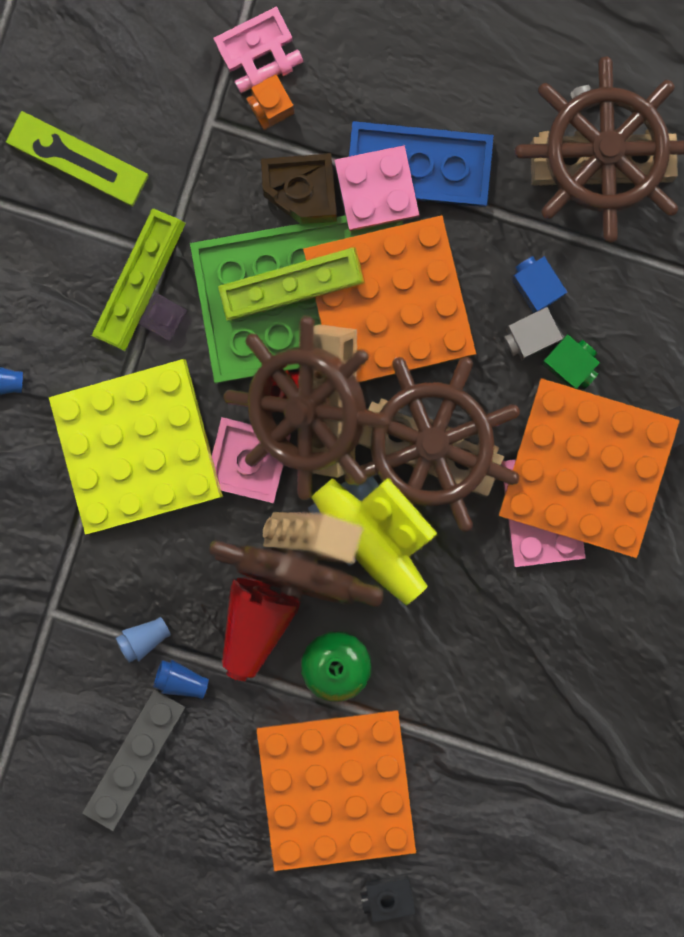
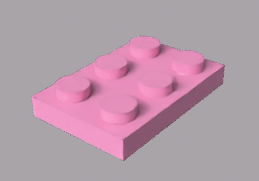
[501,460,586,567]

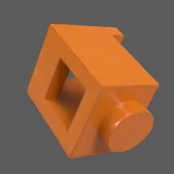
[246,74,294,130]

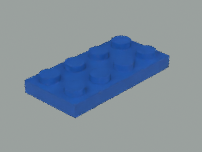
[349,121,494,207]

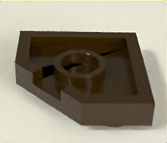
[261,153,337,224]

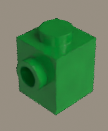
[541,334,600,390]

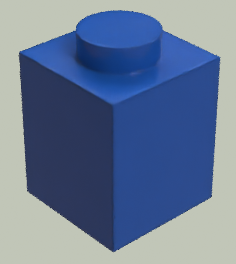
[512,256,567,313]

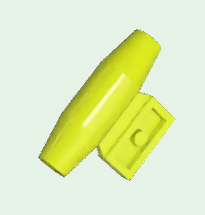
[311,478,437,605]

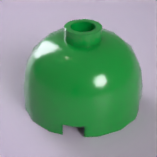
[301,631,371,702]

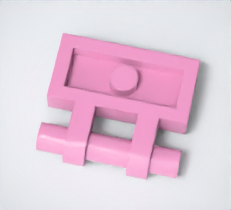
[213,6,304,93]

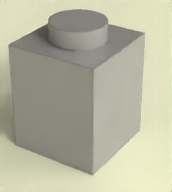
[504,307,563,361]

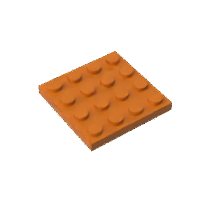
[303,215,476,383]
[499,378,680,558]
[257,710,416,871]

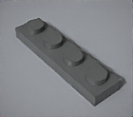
[82,689,186,831]

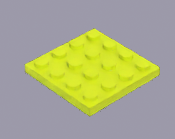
[49,359,223,535]

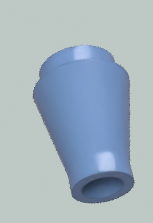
[115,617,171,663]

